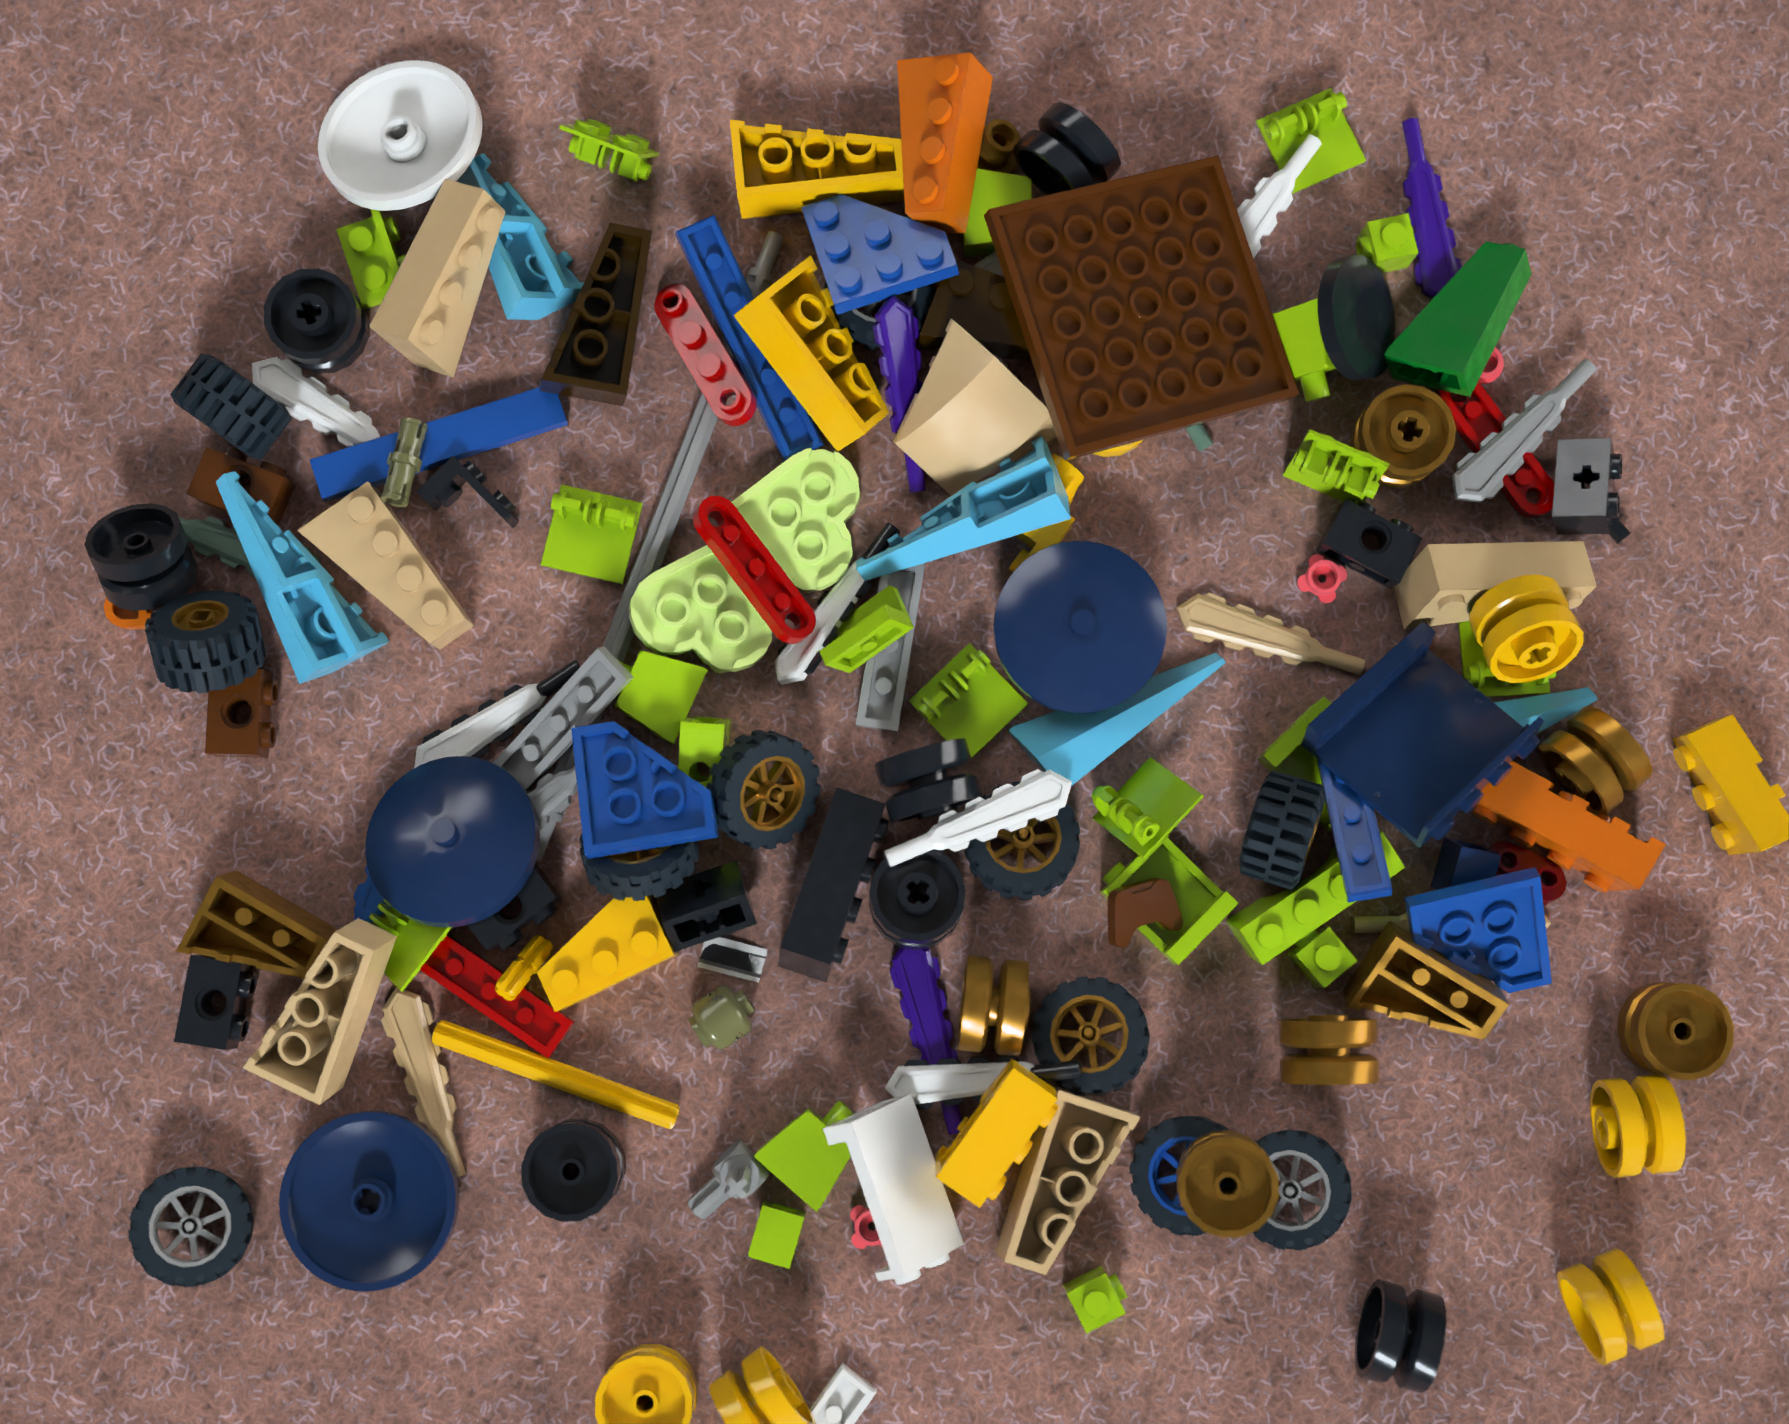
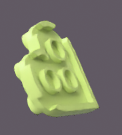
[732,448,861,593]
[629,545,772,673]

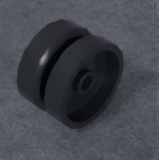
[1013,102,1121,195]
[264,268,370,373]
[84,503,199,611]
[874,738,982,823]
[869,849,966,951]
[521,1118,626,1222]
[1355,1279,1446,1393]

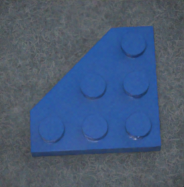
[801,194,959,315]
[571,721,718,859]
[1405,867,1552,993]

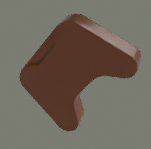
[1108,878,1183,948]

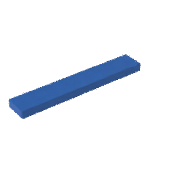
[675,215,824,462]
[309,387,568,503]

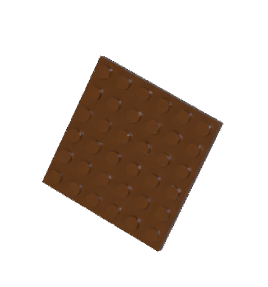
[984,155,1299,461]

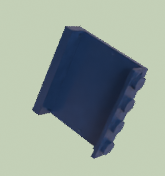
[1301,622,1544,848]

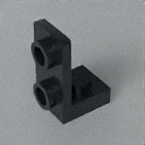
[416,456,519,528]

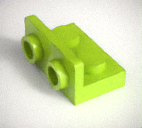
[336,209,406,309]

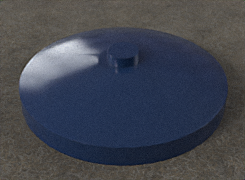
[993,541,1167,714]
[365,756,540,927]
[279,1111,459,1292]

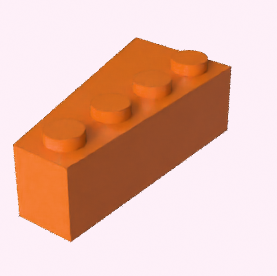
[897,52,993,234]
[1472,761,1666,893]

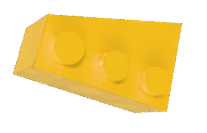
[1672,714,1789,855]
[536,895,679,1012]
[935,1059,1059,1208]

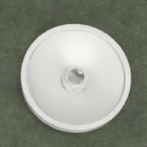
[318,60,483,211]

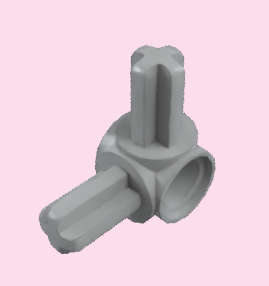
[688,1139,770,1220]

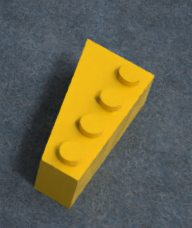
[729,119,904,219]
[733,255,889,452]

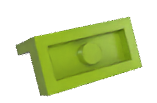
[820,585,914,673]

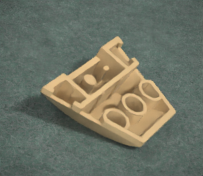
[893,319,1057,496]

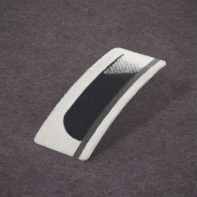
[697,937,768,983]

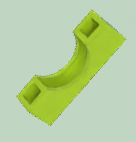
[1226,831,1405,965]

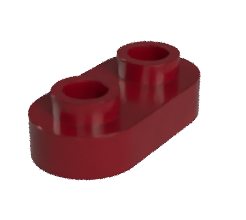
[1489,841,1567,905]

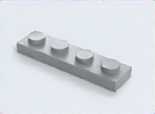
[855,564,925,733]
[493,646,634,791]

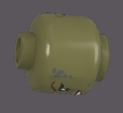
[688,985,755,1050]

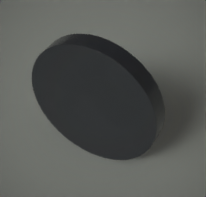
[1318,254,1395,381]

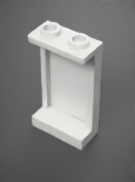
[823,1094,964,1285]

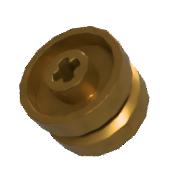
[1350,384,1456,488]
[1538,705,1653,816]
[958,955,1030,1057]
[1617,982,1734,1081]
[1279,1014,1379,1085]
[1176,1130,1279,1238]

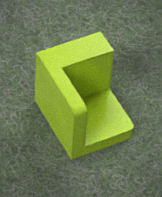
[748,1200,806,1269]

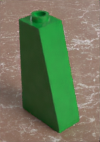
[1384,241,1532,397]

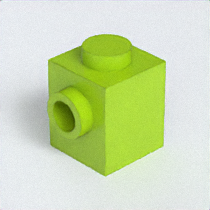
[1356,213,1418,273]
[1287,927,1357,989]
[1063,1265,1128,1334]

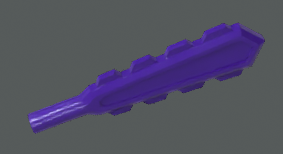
[1402,118,1462,299]
[873,296,926,492]
[890,948,962,1135]

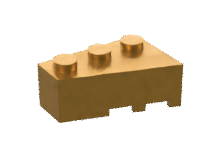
[175,870,339,978]
[1342,921,1509,1040]

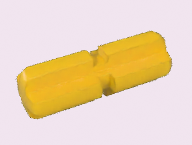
[495,935,553,1001]

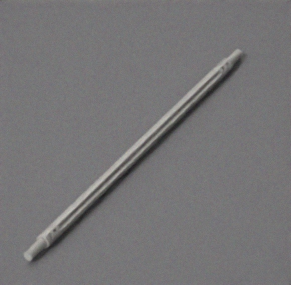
[536,231,784,861]

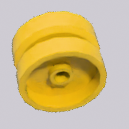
[1469,574,1584,683]
[1589,1074,1686,1178]
[1557,1248,1664,1366]
[595,1344,698,1424]
[709,1346,816,1424]

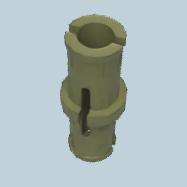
[380,417,428,507]

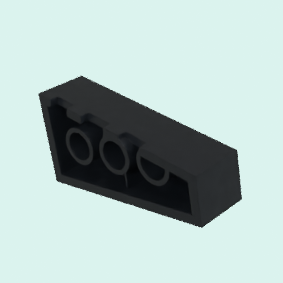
[778,787,890,983]

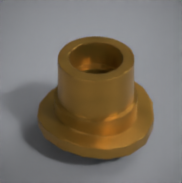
[977,119,1020,174]

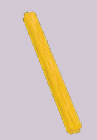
[432,1020,680,1129]

